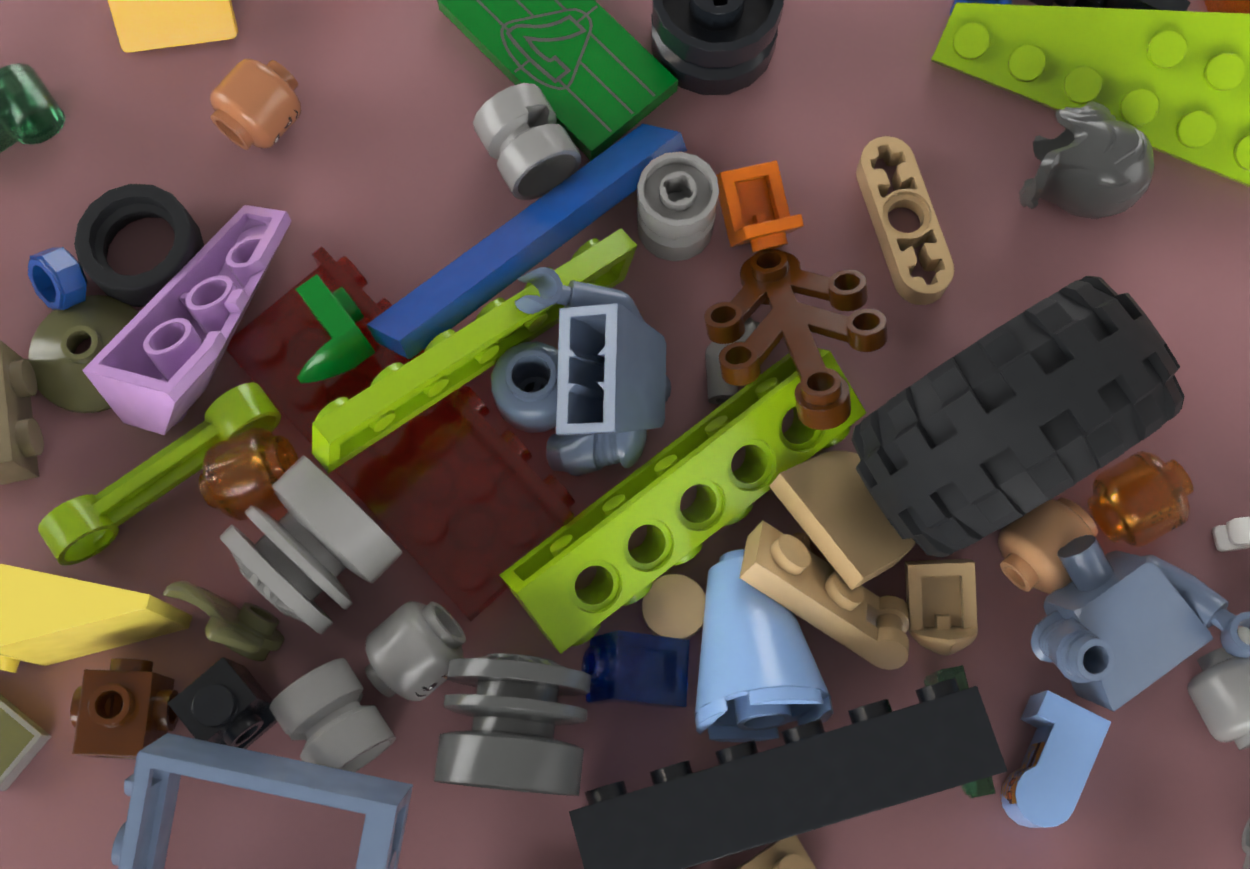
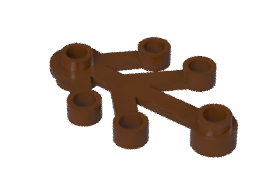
[704,249,888,430]

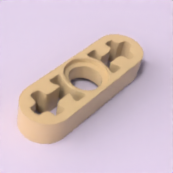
[856,136,954,305]

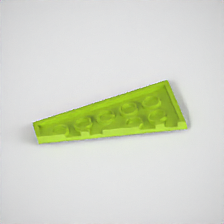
[931,2,1250,187]

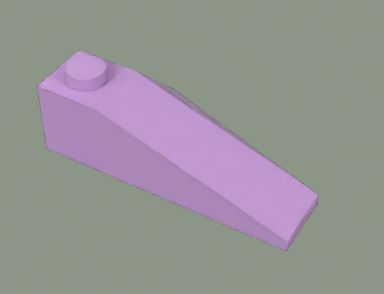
[82,205,292,435]

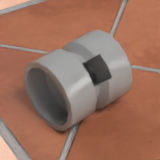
[473,83,581,200]
[637,152,719,261]
[269,658,397,772]

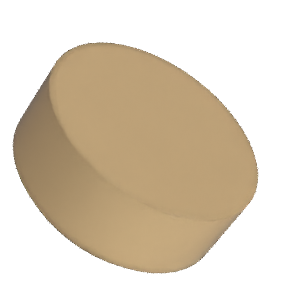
[642,574,706,642]

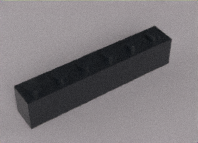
[569,678,1007,869]

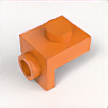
[716,160,804,253]

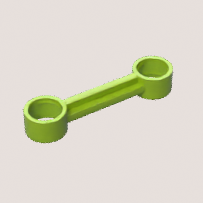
[38,382,281,566]

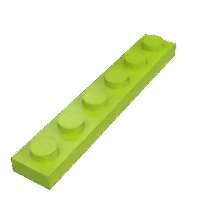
[312,228,637,474]

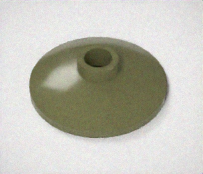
[28,295,138,413]

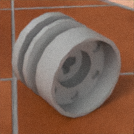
[219,455,403,635]

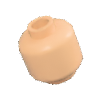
[998,498,1098,594]

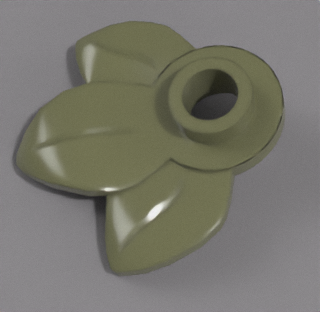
[163,581,285,661]

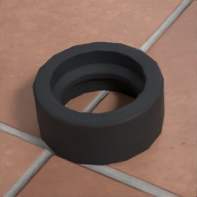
[74,184,204,307]

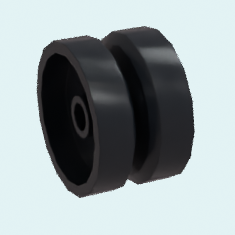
[651,0,784,95]

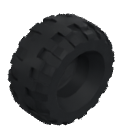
[852,276,1185,558]

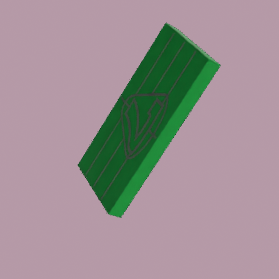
[437,0,678,161]

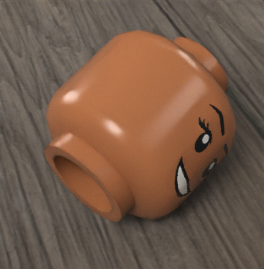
[210,58,301,150]

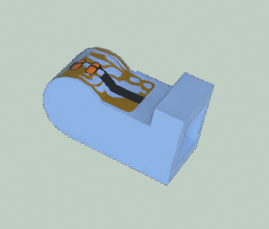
[1000,690,1111,828]

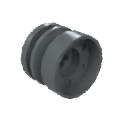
[434,653,591,796]

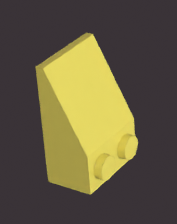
[0,564,192,673]

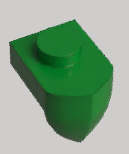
[296,274,376,384]

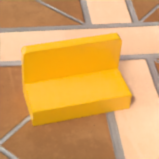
[108,0,238,53]

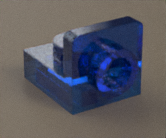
[581,630,690,709]

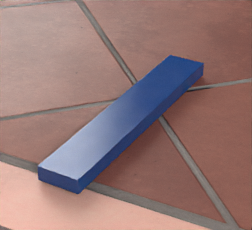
[366,123,687,359]

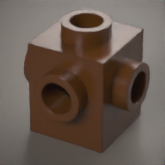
[70,658,179,759]

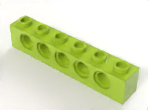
[499,348,867,654]

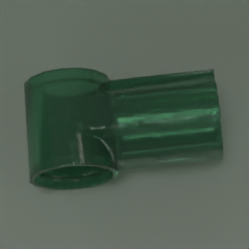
[0,63,65,153]

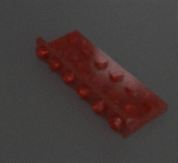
[226,246,575,622]

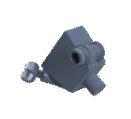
[515,267,671,477]
[1031,535,1250,712]

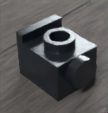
[168,657,278,749]

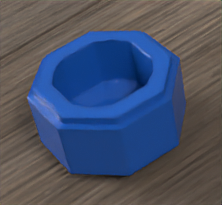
[28,247,87,310]

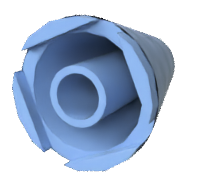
[695,549,834,743]

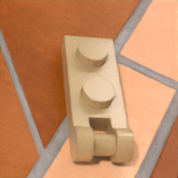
[739,521,910,670]

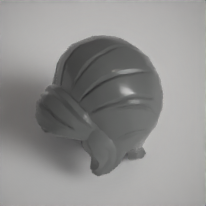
[1019,101,1154,219]

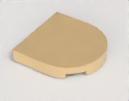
[769,451,916,590]

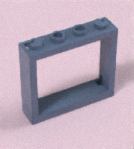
[111,733,413,869]

